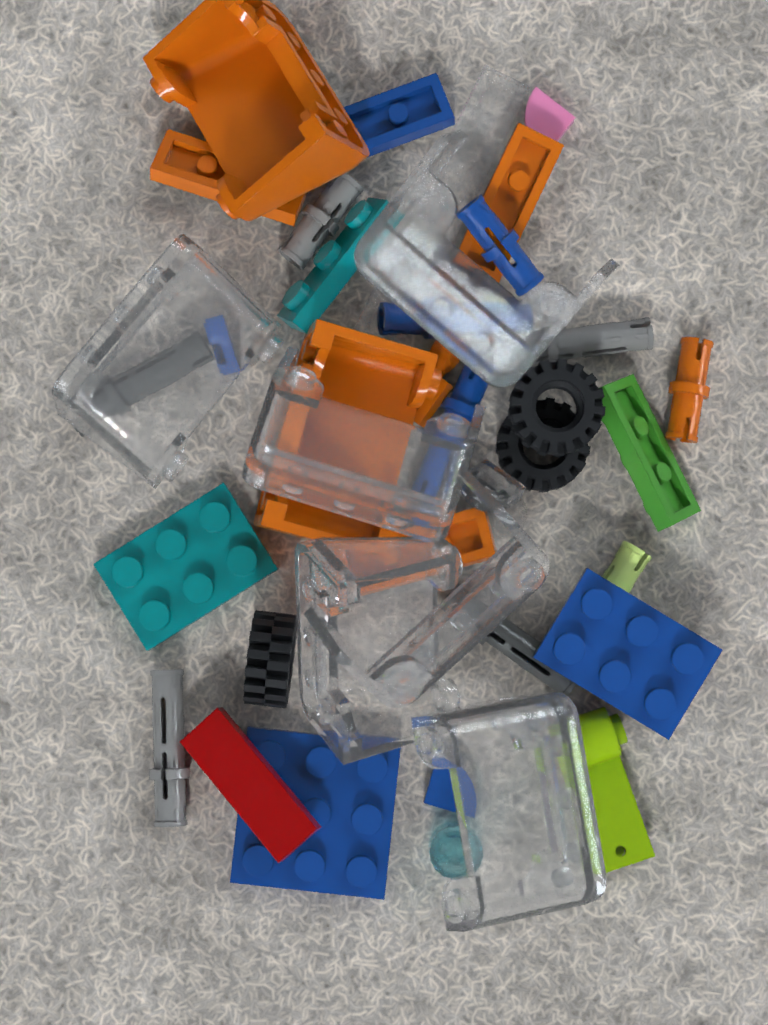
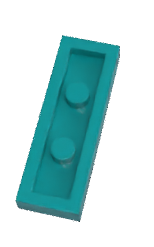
[277,197,401,334]

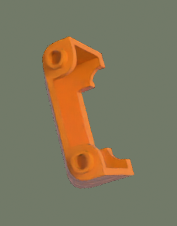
[143,0,370,221]
[254,319,442,559]

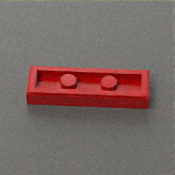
[180,707,321,863]

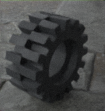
[508,359,606,457]
[496,397,591,492]
[243,610,298,708]

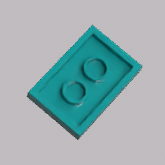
[93,483,279,651]

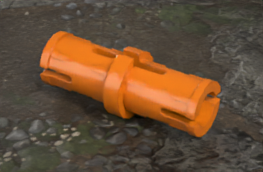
[665,337,714,443]

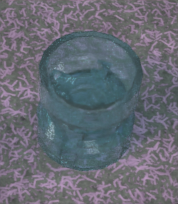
[428,821,482,879]

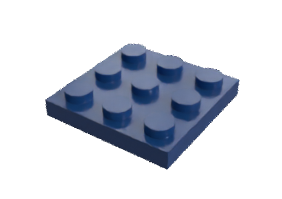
[230,726,401,900]

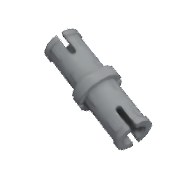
[277,173,364,270]

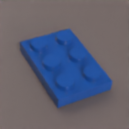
[532,568,723,740]

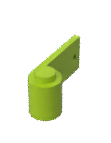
[545,707,655,876]

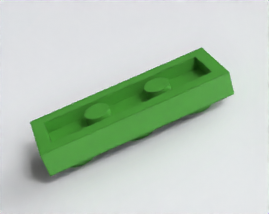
[598,374,701,532]

